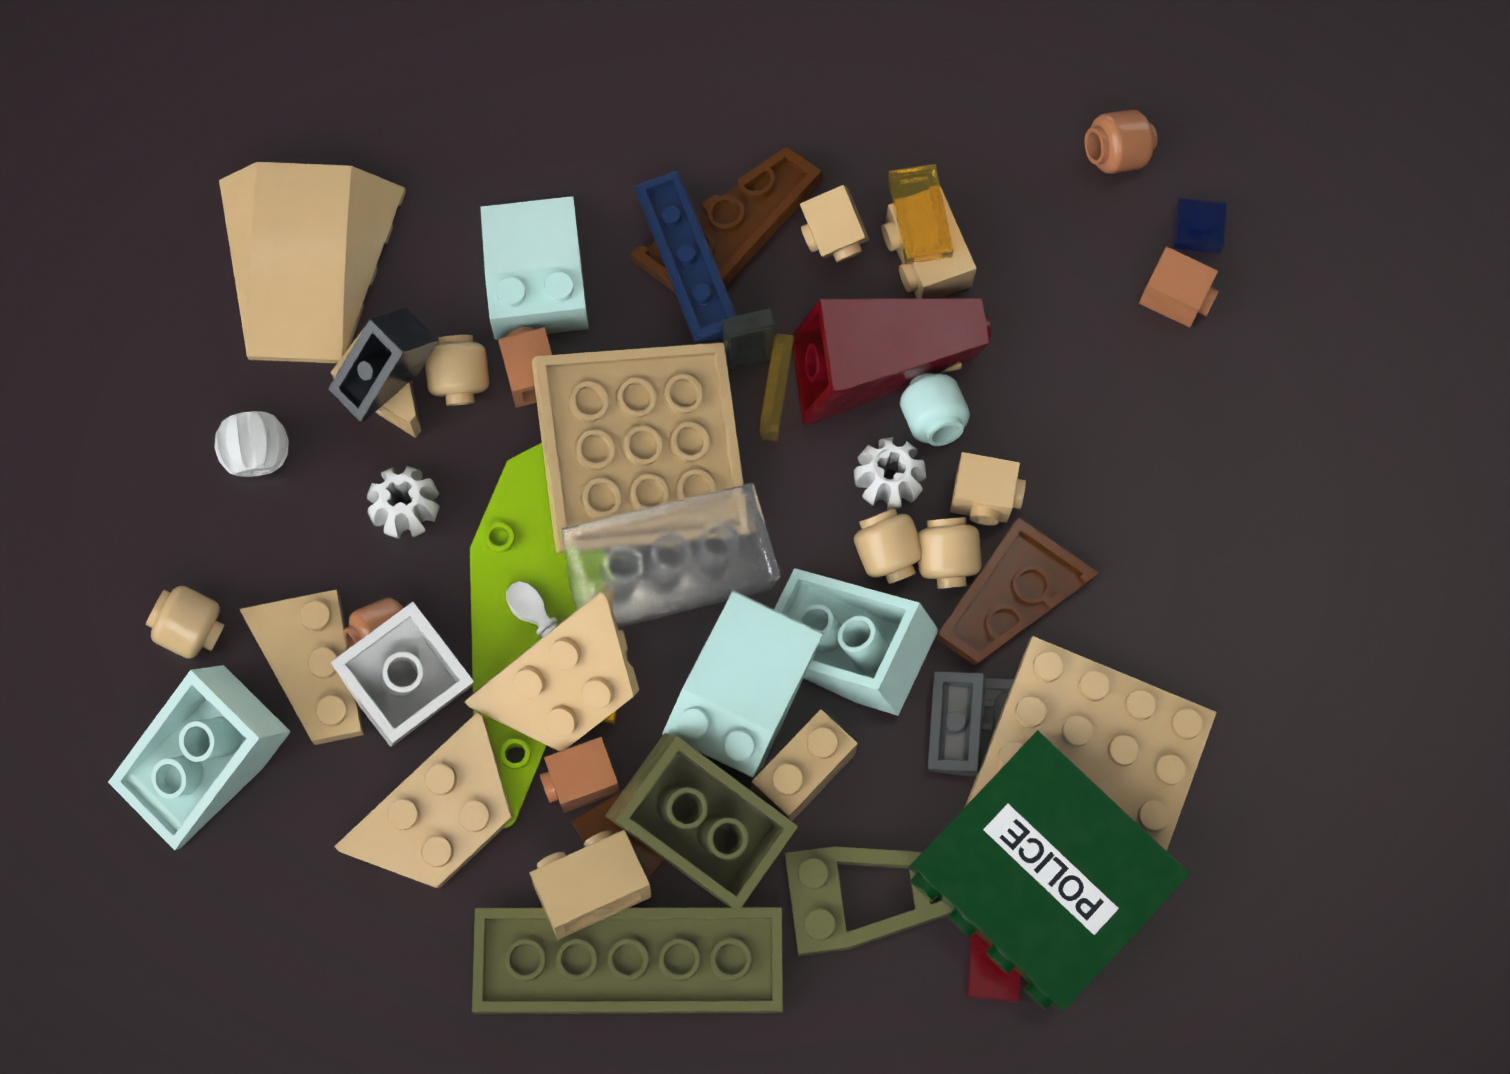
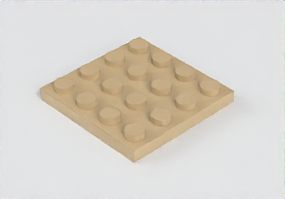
[532,342,750,554]
[965,636,1217,851]

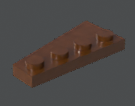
[629,147,823,292]

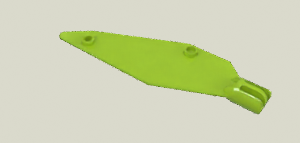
[470,443,606,828]

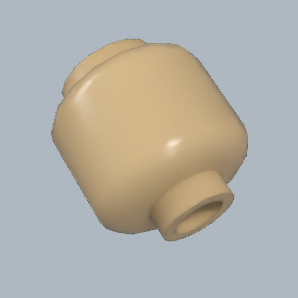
[425,335,490,406]
[854,508,922,584]
[918,517,982,588]
[145,586,225,659]

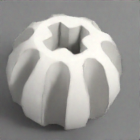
[214,411,289,477]
[854,437,926,510]
[367,466,440,539]

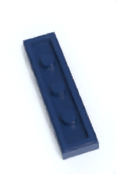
[634,170,737,344]

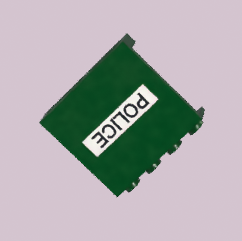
[908,730,1190,1011]

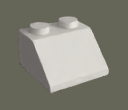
[331,602,474,747]

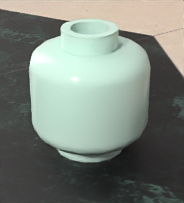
[900,373,970,446]

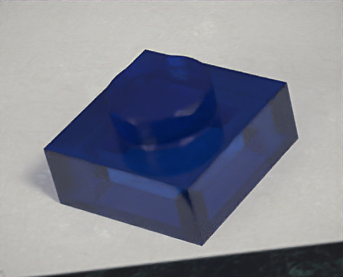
[1174,198,1227,254]

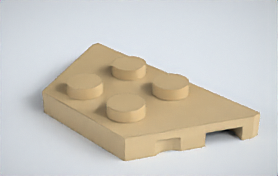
[464,585,639,751]
[334,712,514,888]

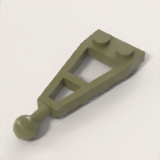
[785,846,953,956]

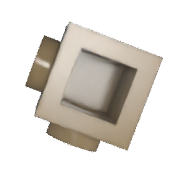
[800,185,869,263]
[950,452,1026,526]

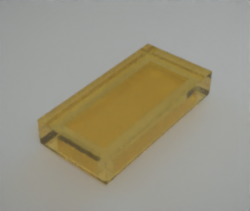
[888,164,954,265]
[759,333,794,441]

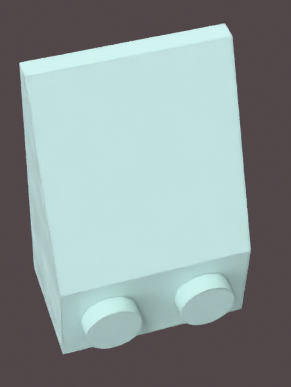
[480,196,589,340]
[774,568,938,716]
[662,591,824,778]
[108,665,291,850]

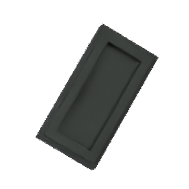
[722,308,774,370]

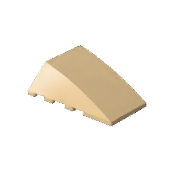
[219,162,406,363]

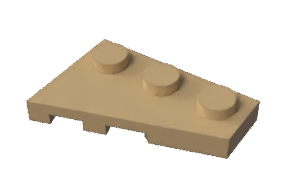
[239,589,364,745]

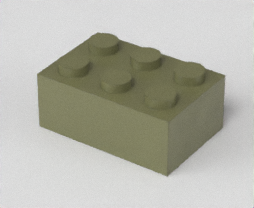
[605,733,798,911]

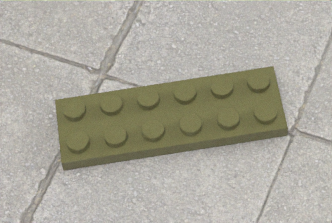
[472,907,783,1014]

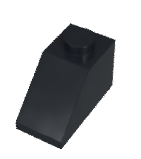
[328,307,439,422]

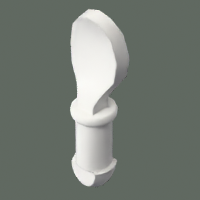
[506,581,558,637]

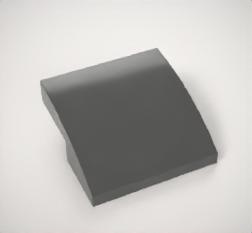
[928,672,1014,777]

